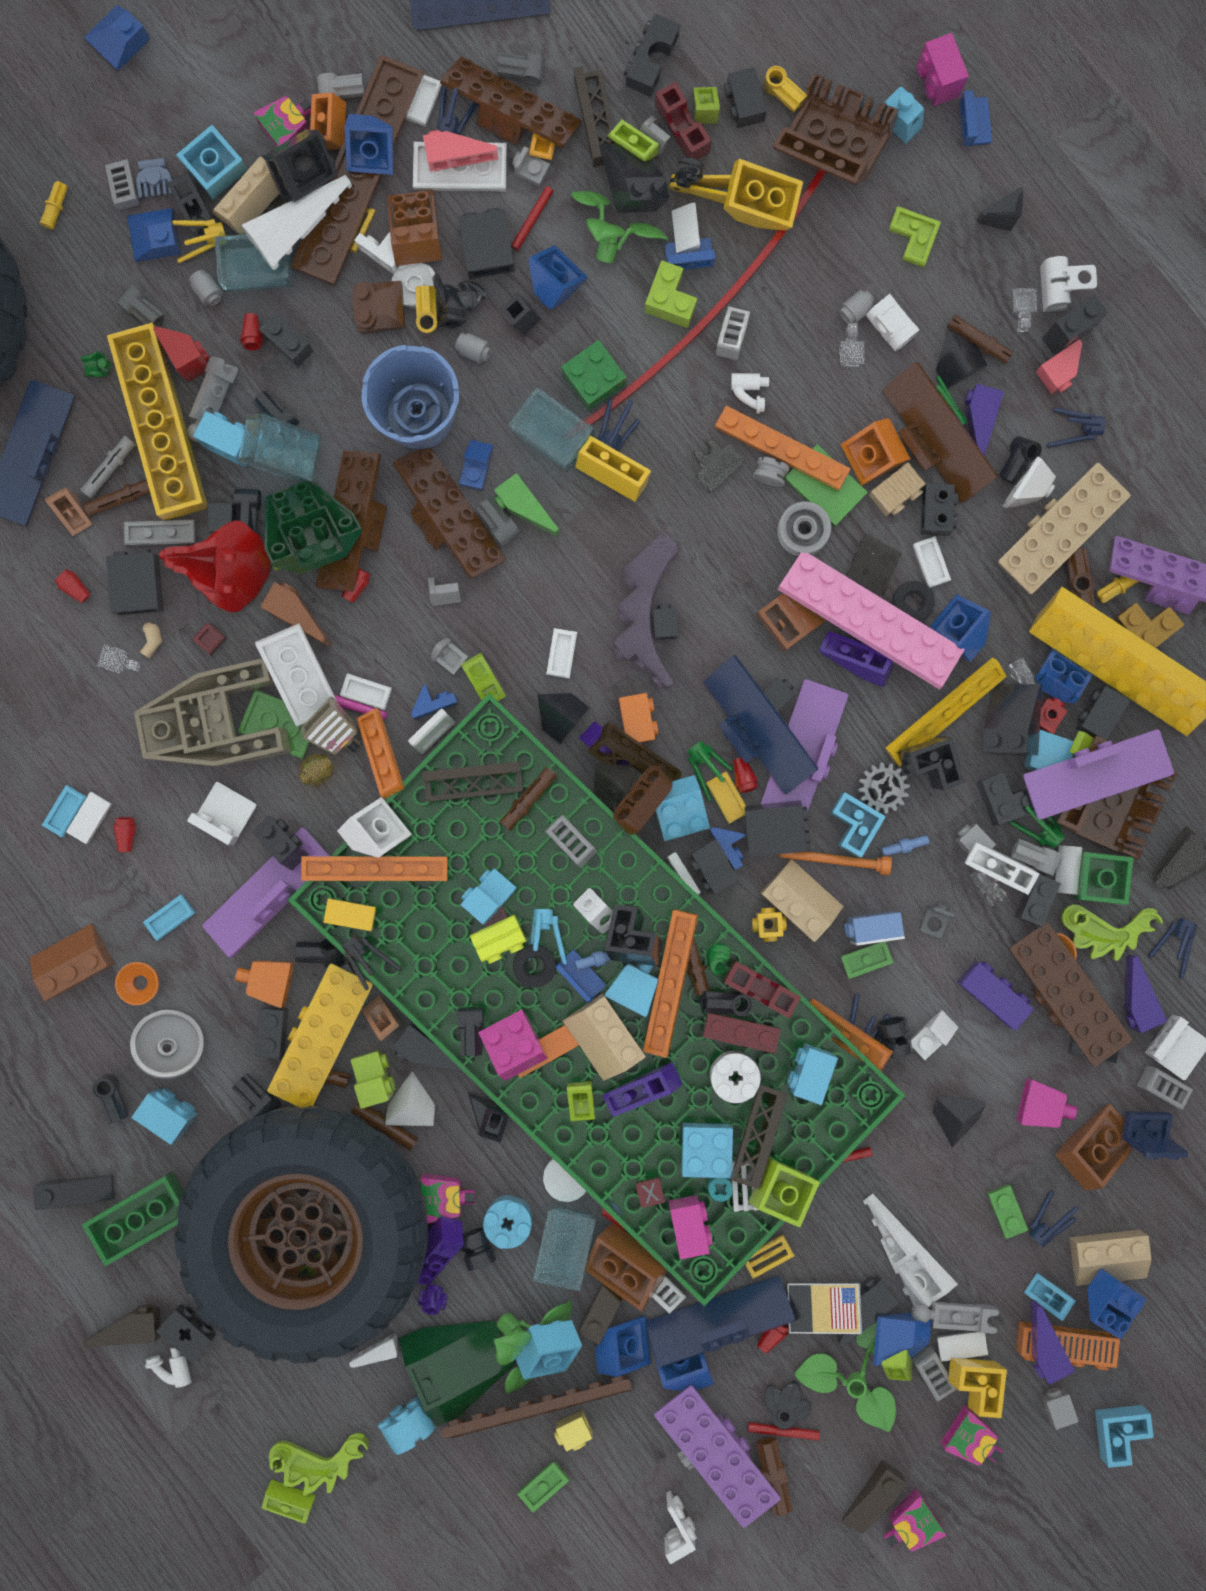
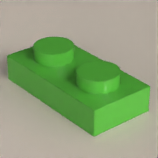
[840,941,893,979]
[987,1184,1028,1239]
[517,1460,569,1513]

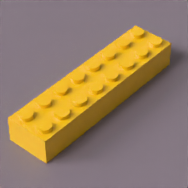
[107,323,208,521]
[1029,587,1206,736]

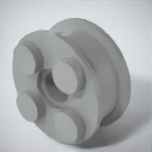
[777,502,831,556]

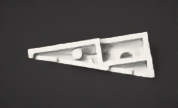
[242,175,352,270]
[863,1194,958,1310]

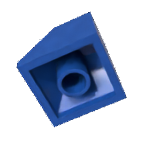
[84,5,150,71]
[345,114,394,175]
[127,208,181,262]
[528,245,588,310]
[929,594,991,662]
[873,1312,931,1366]
[595,1315,651,1377]
[651,1344,714,1391]

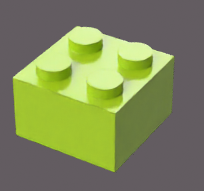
[748,1158,820,1227]

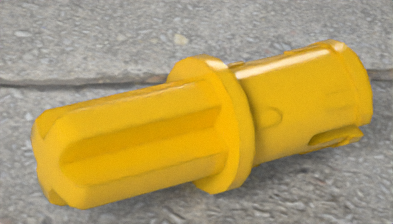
[39,181,68,230]
[1096,576,1139,603]

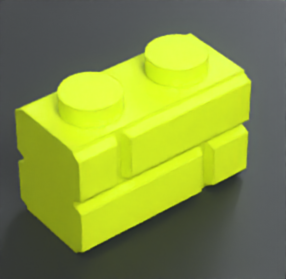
[470,915,527,964]

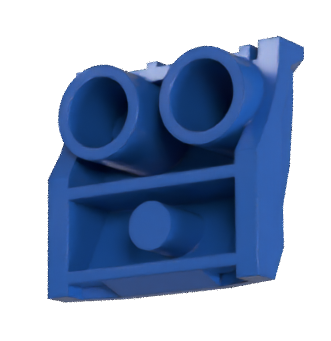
[1035,648,1093,703]

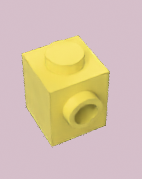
[554,1410,593,1452]

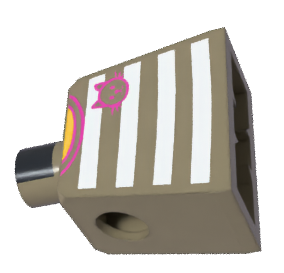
[301,696,361,754]

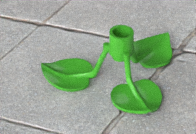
[571,191,669,263]
[494,1300,572,1395]
[795,1321,896,1432]

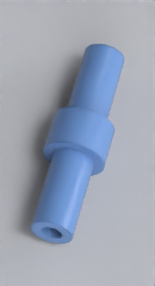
[881,835,929,856]
[574,951,611,970]

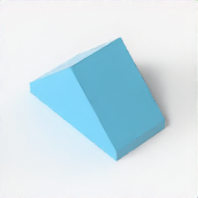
[1024,1273,1076,1321]

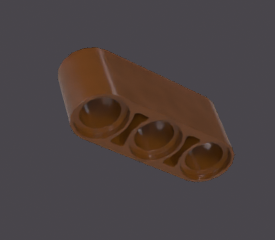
[613,766,673,835]

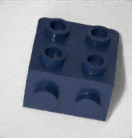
[1121,1111,1188,1160]

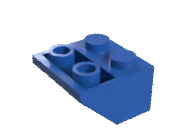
[1087,1268,1147,1339]

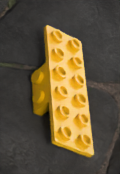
[267,963,373,1107]

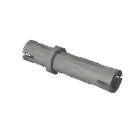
[80,435,136,499]

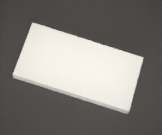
[413,142,507,192]
[255,623,337,727]

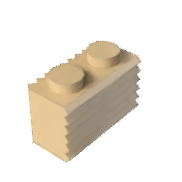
[869,463,925,517]

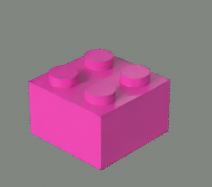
[916,33,969,106]
[478,1010,548,1081]
[669,1195,713,1259]

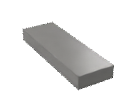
[124,520,196,547]

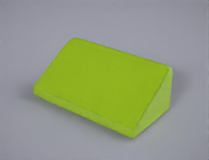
[608,119,659,162]
[882,1350,913,1381]
[261,1480,315,1524]

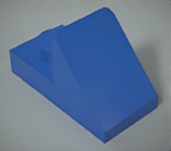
[459,440,494,491]
[411,684,459,720]
[709,827,746,870]

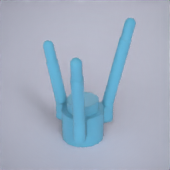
[528,909,567,966]

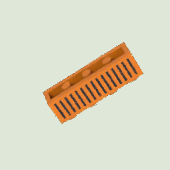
[1016,1321,1120,1370]

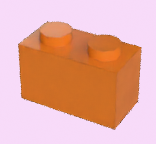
[310,92,346,150]
[619,693,659,743]

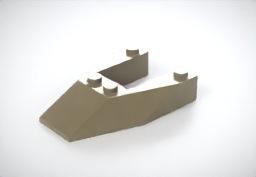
[134,658,292,766]

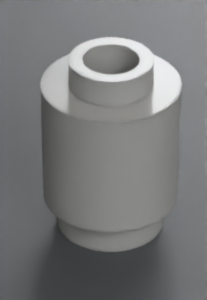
[189,270,223,306]
[839,290,874,325]
[455,333,491,364]

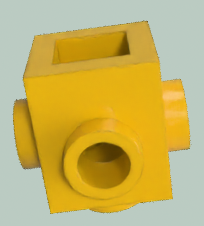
[752,907,787,942]

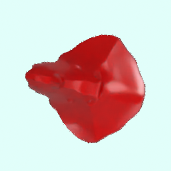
[159,520,271,612]

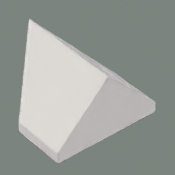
[385,1071,435,1126]

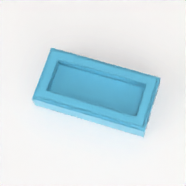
[42,785,87,837]
[143,894,196,941]

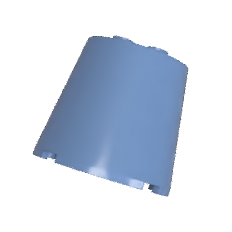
[361,345,459,450]

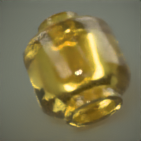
[298,753,334,788]

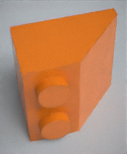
[840,418,910,486]

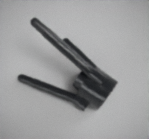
[342,935,402,990]

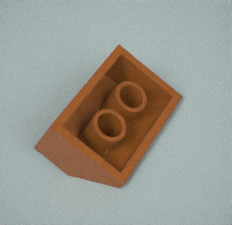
[30,924,115,1001]
[584,1223,668,1312]

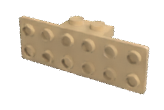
[998,463,1131,594]

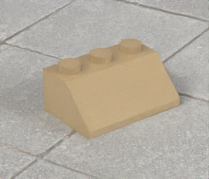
[212,157,279,236]
[760,859,844,942]
[562,993,645,1081]
[1069,1230,1151,1286]

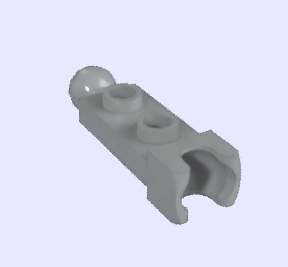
[187,356,238,442]
[912,1301,999,1334]

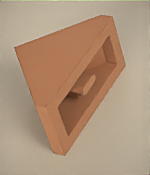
[45,487,92,536]
[362,995,403,1041]

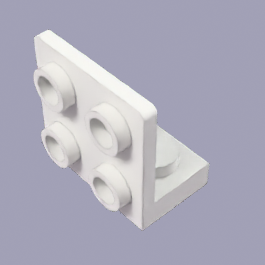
[187,782,257,845]
[1145,1014,1206,1080]
[664,1490,697,1564]

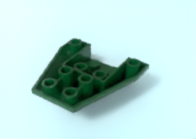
[265,479,363,574]
[398,1319,515,1427]

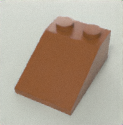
[260,582,332,648]
[1055,1104,1133,1191]

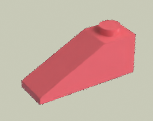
[423,130,499,172]

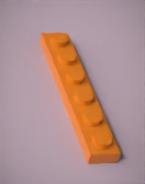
[715,406,851,491]
[301,856,448,881]
[643,909,698,1058]

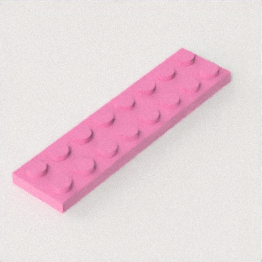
[778,552,965,690]

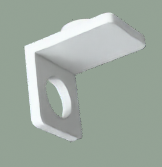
[573,888,613,934]

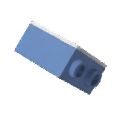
[844,911,905,945]

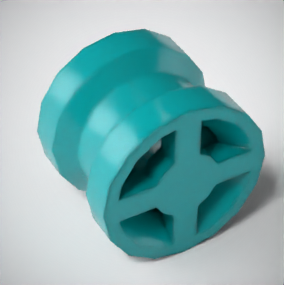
[707,1178,733,1202]

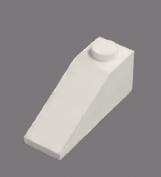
[964,842,1039,895]

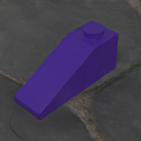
[964,384,1004,456]
[819,631,894,687]
[1125,955,1167,1033]
[602,1062,683,1117]
[1031,1300,1075,1385]

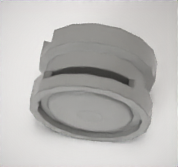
[753,457,790,487]

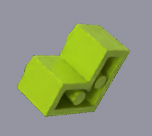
[645,260,697,328]
[351,1049,396,1109]

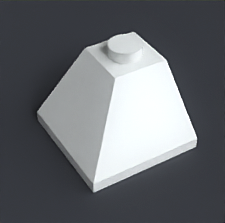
[1002,457,1056,508]
[337,797,412,858]

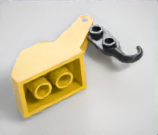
[669,157,803,231]

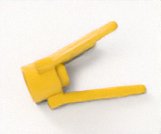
[172,219,227,263]

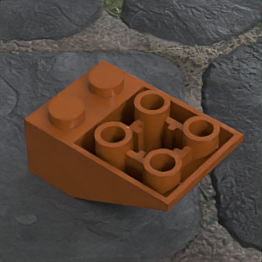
[387,190,442,266]
[756,593,827,652]

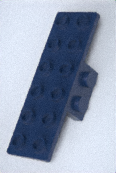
[409,0,551,30]
[0,380,75,526]
[704,655,818,794]
[646,1275,795,1368]

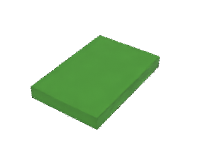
[784,444,868,527]
[238,689,311,759]

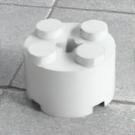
[710,1050,760,1103]

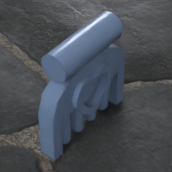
[136,158,173,199]

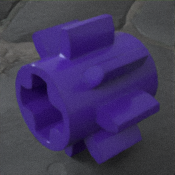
[418,1284,448,1315]

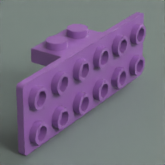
[1109,536,1206,615]
[760,679,848,812]
[1023,729,1174,820]
[203,827,330,958]
[655,1385,780,1528]

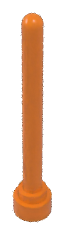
[778,851,892,876]

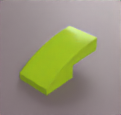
[461,653,506,701]

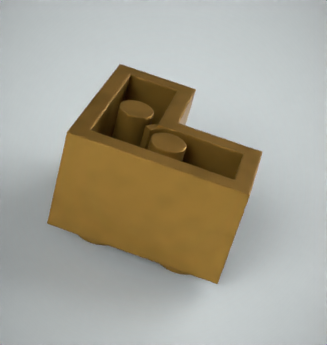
[1112,603,1184,648]

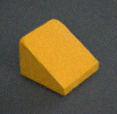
[529,133,556,160]

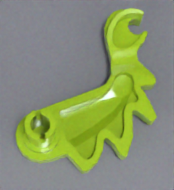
[1060,905,1163,961]
[269,1432,370,1496]

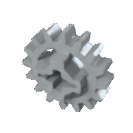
[857,762,910,814]

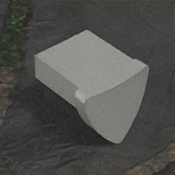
[639,115,670,157]
[428,577,461,606]
[431,638,469,676]

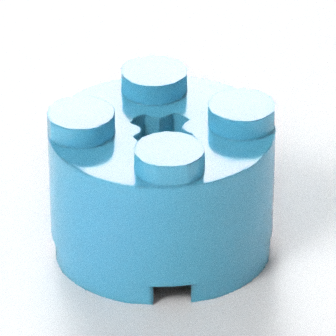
[483,1195,532,1249]
[377,1397,436,1455]

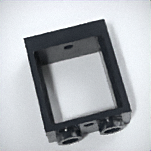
[263,129,338,202]

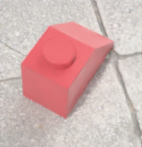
[1036,339,1082,395]

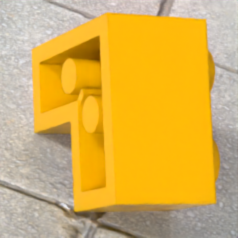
[948,1358,1007,1418]

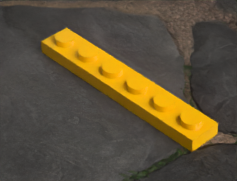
[885,657,1007,767]

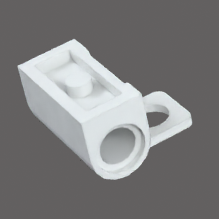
[1040,256,1097,312]
[866,294,919,352]

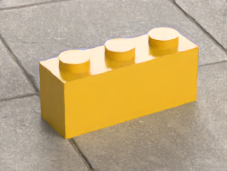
[575,436,651,502]

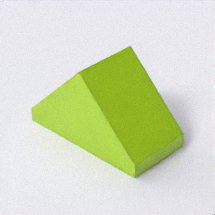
[693,87,720,124]
[567,1081,595,1121]

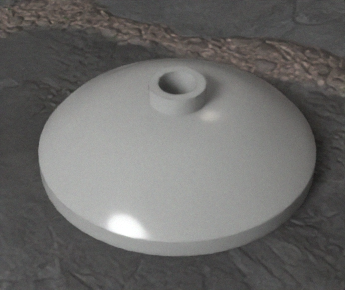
[130,1010,204,1079]

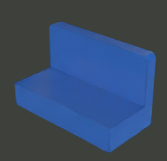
[959,90,992,146]
[665,238,715,270]
[555,949,606,1003]

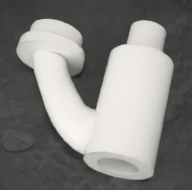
[731,373,769,414]
[145,1347,192,1388]

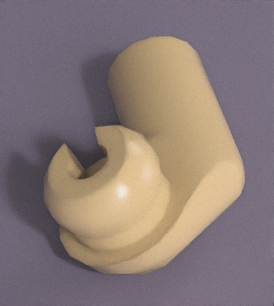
[140,622,162,659]

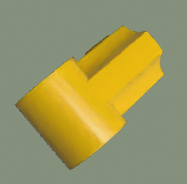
[763,66,808,113]
[415,286,438,334]

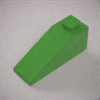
[494,473,559,536]

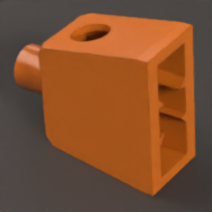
[235,960,295,1008]

